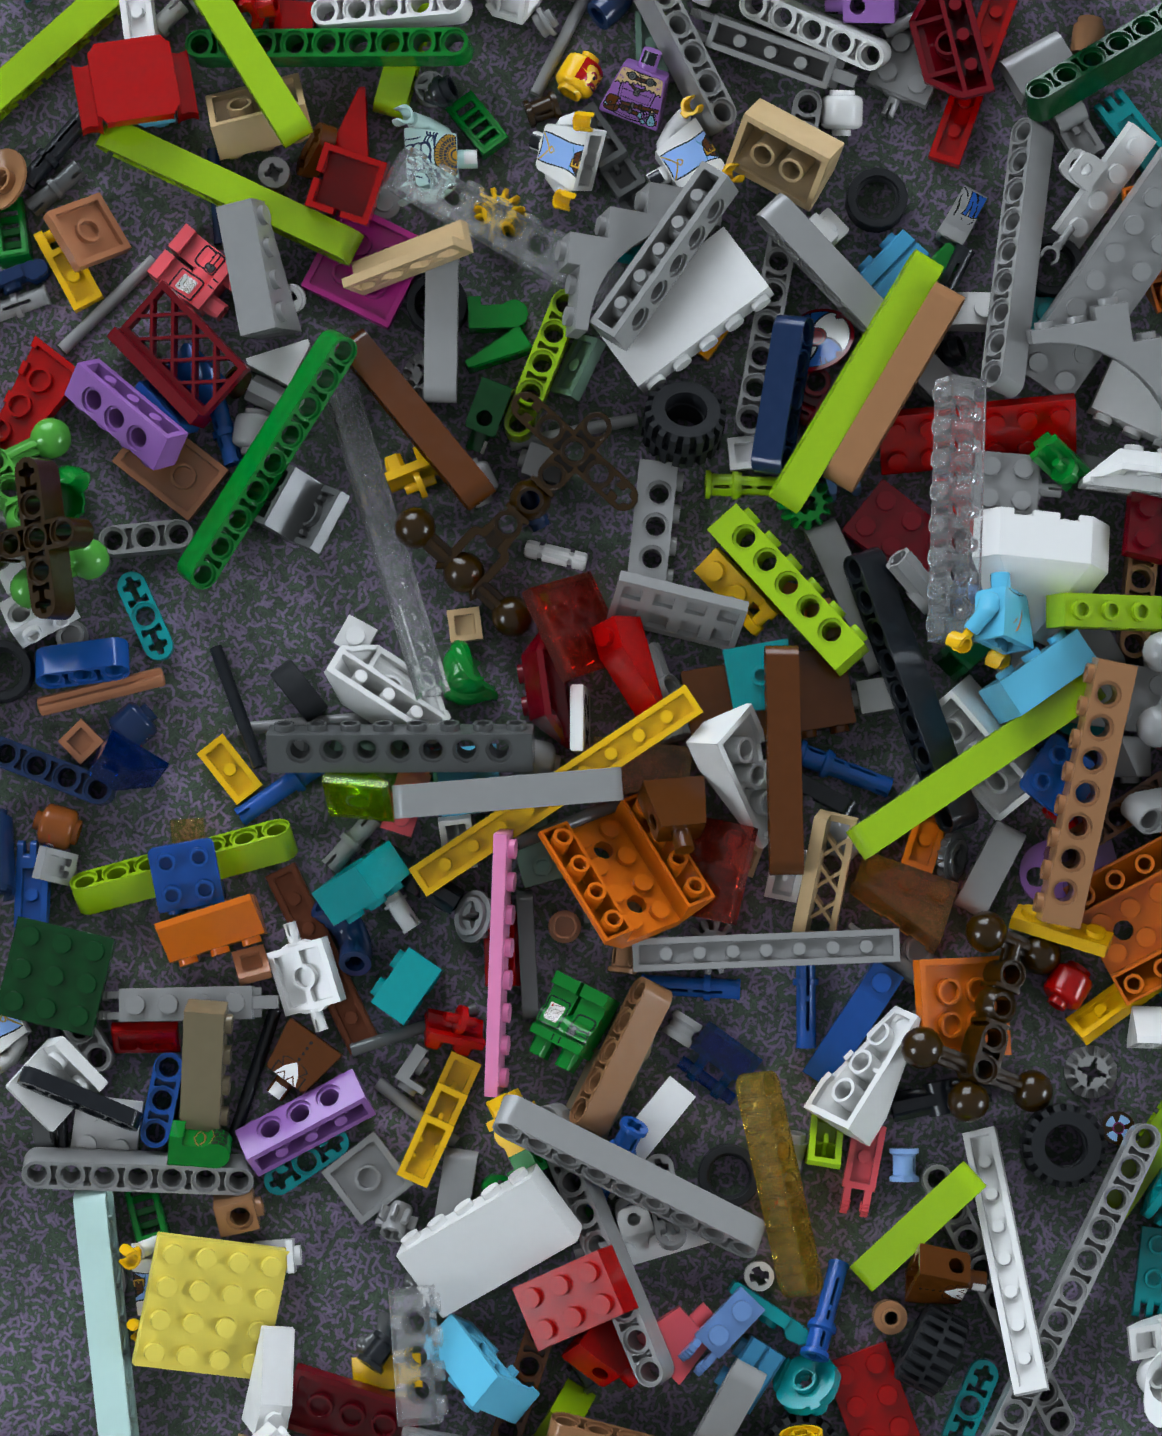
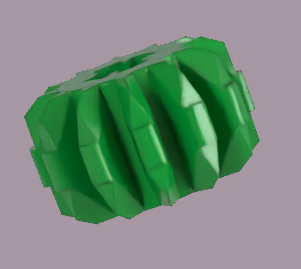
[776,482,833,530]

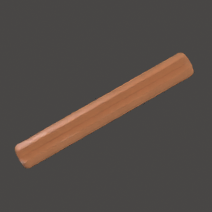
[37,667,166,716]

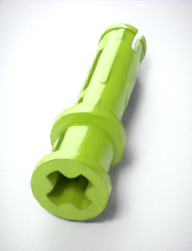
[704,470,778,500]

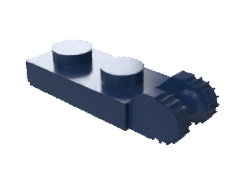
[0,258,51,296]

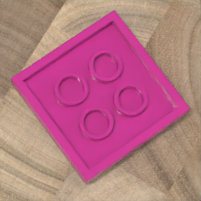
[301,211,418,331]

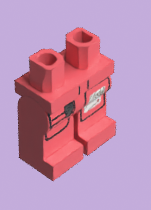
[147,223,232,321]

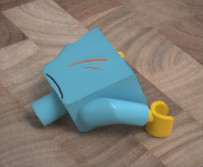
[945,572,1034,670]

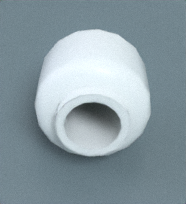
[821,90,863,136]

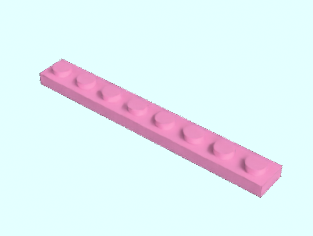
[484,829,518,1097]

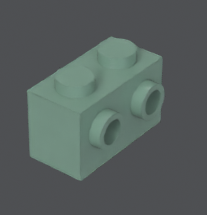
[516,818,563,889]

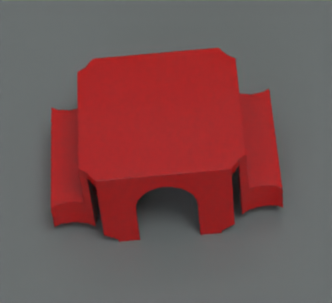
[71,34,199,137]

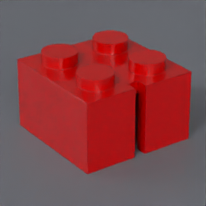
[304,142,390,227]

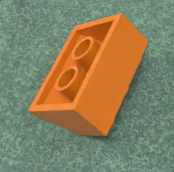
[154,893,268,967]

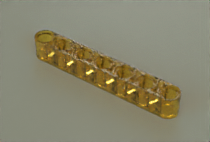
[736,1070,823,1298]

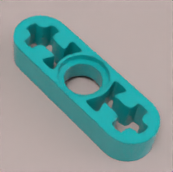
[117,571,175,661]
[264,1131,350,1195]
[941,1358,999,1436]

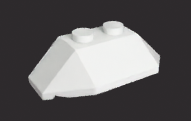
[1078,444,1162,498]
[324,645,451,744]

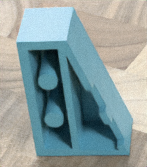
[978,629,1096,725]
[426,1313,540,1424]

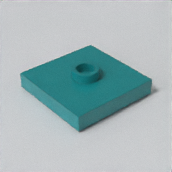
[722,638,789,712]

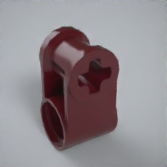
[799,370,831,431]

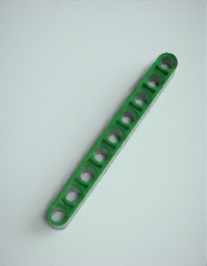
[185,27,474,68]
[177,329,357,590]

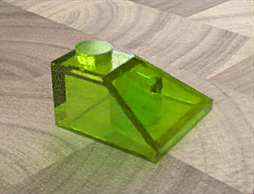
[322,773,395,822]

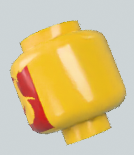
[555,51,603,101]

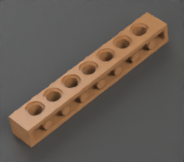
[1032,657,1138,929]

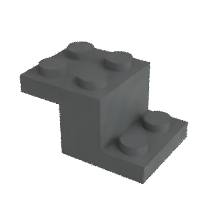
[232,457,350,554]

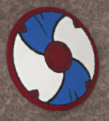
[801,309,855,372]

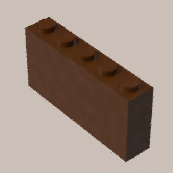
[680,649,856,744]

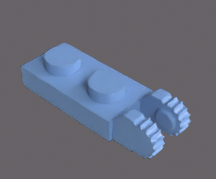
[678,1286,765,1377]

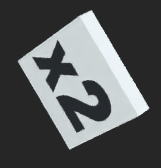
[570,684,590,755]

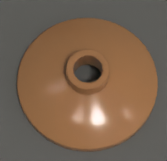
[0,148,27,211]

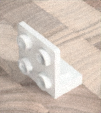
[6,1036,108,1132]

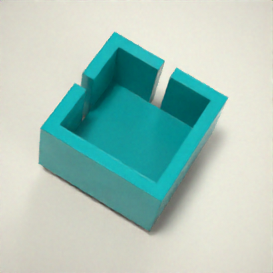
[311,840,411,926]
[370,947,444,1025]

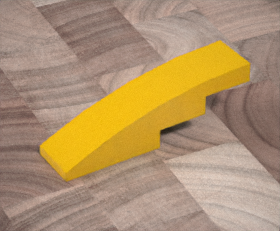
[396,1050,482,1188]

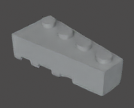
[216,198,302,340]

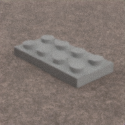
[607,570,749,649]

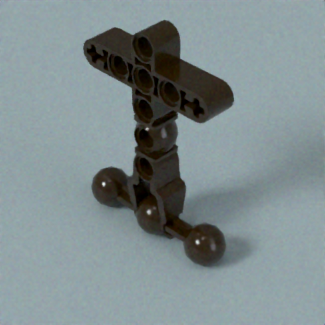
[394,391,638,637]
[0,457,94,620]

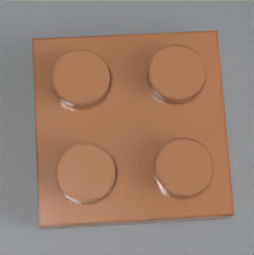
[43,192,132,273]

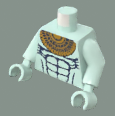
[392,104,478,207]

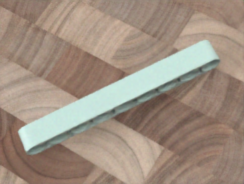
[73,1190,140,1436]

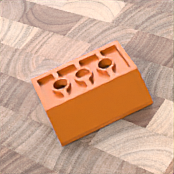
[538,793,716,949]
[1063,835,1162,1006]

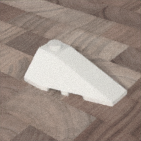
[686,703,768,849]
[804,1006,921,1146]

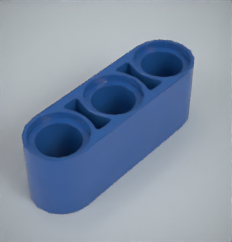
[35,637,130,689]
[140,1052,182,1148]

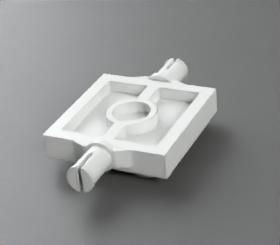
[266,921,347,1033]

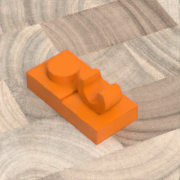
[899,815,945,878]

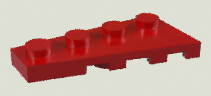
[0,336,75,468]

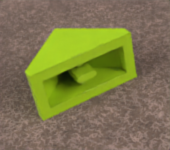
[804,1113,843,1170]
[533,1378,596,1436]

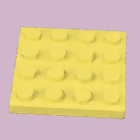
[132,1232,290,1379]

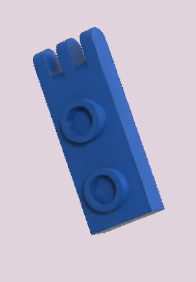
[13,840,52,928]

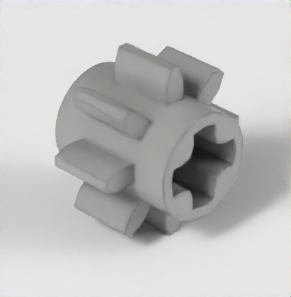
[375,1200,419,1242]

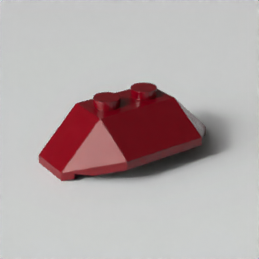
[909,0,995,101]
[517,618,571,751]

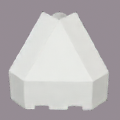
[971,506,1110,646]

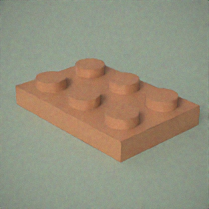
[112,438,230,523]

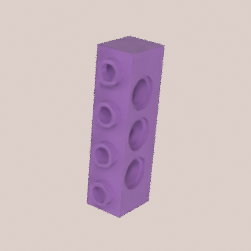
[64,358,189,470]
[235,1068,376,1177]

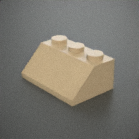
[205,73,313,160]
[725,98,845,211]

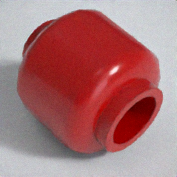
[1043,961,1093,1012]

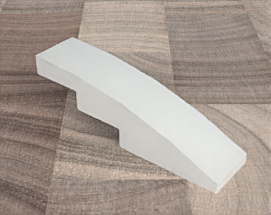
[609,1076,696,1199]

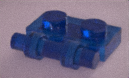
[676,1021,763,1106]

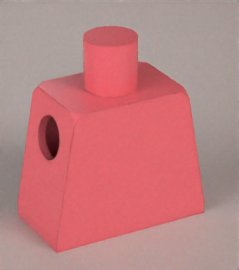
[637,1302,714,1385]

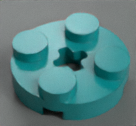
[773,1351,841,1416]

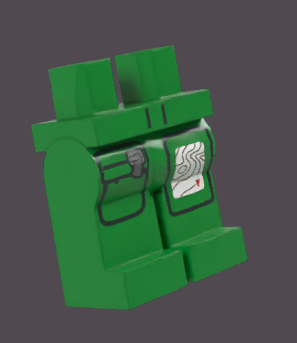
[529,970,620,1074]

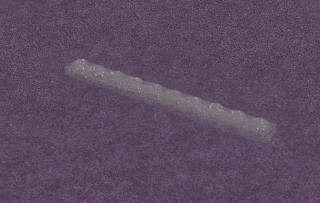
[327,385,450,700]

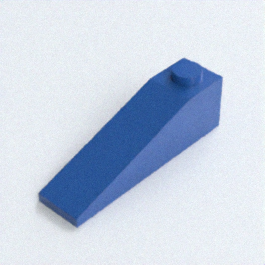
[802,963,904,1082]

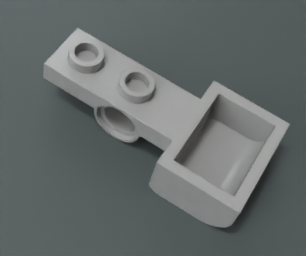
[997,31,1106,163]

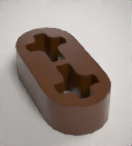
[296,122,337,180]

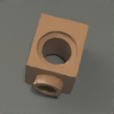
[213,1188,265,1238]

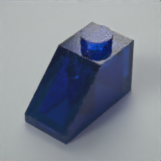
[87,730,169,791]

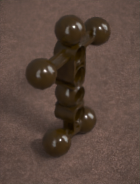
[901,911,1062,1123]

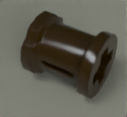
[522,90,562,128]

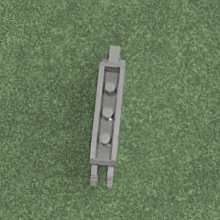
[690,7,859,90]
[97,986,279,1022]

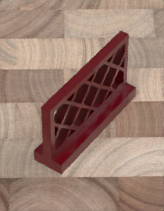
[106,280,251,429]

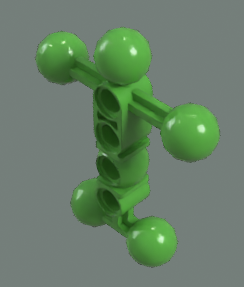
[0,417,110,609]

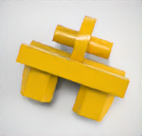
[384,447,438,499]

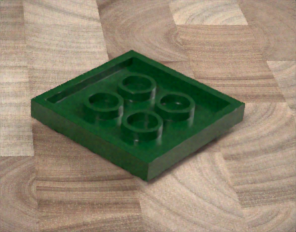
[0,916,117,1037]

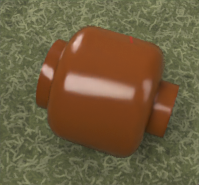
[32,803,83,850]

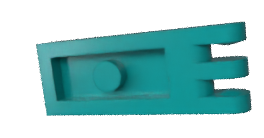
[1093,88,1162,173]
[1131,1226,1162,1318]

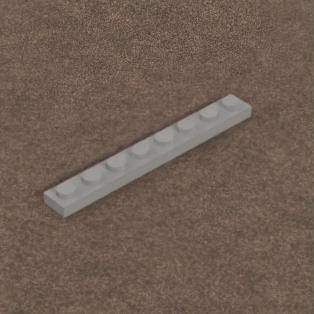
[632,928,901,972]

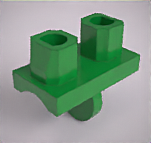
[1029,432,1091,492]

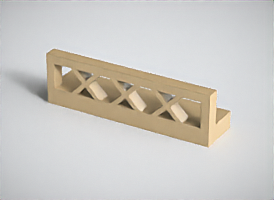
[341,219,474,295]
[792,809,859,932]

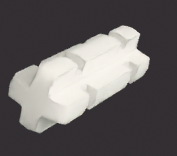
[524,540,588,571]

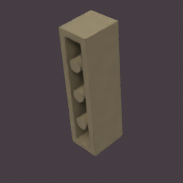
[180,999,234,1132]

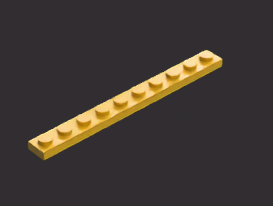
[408,685,703,897]

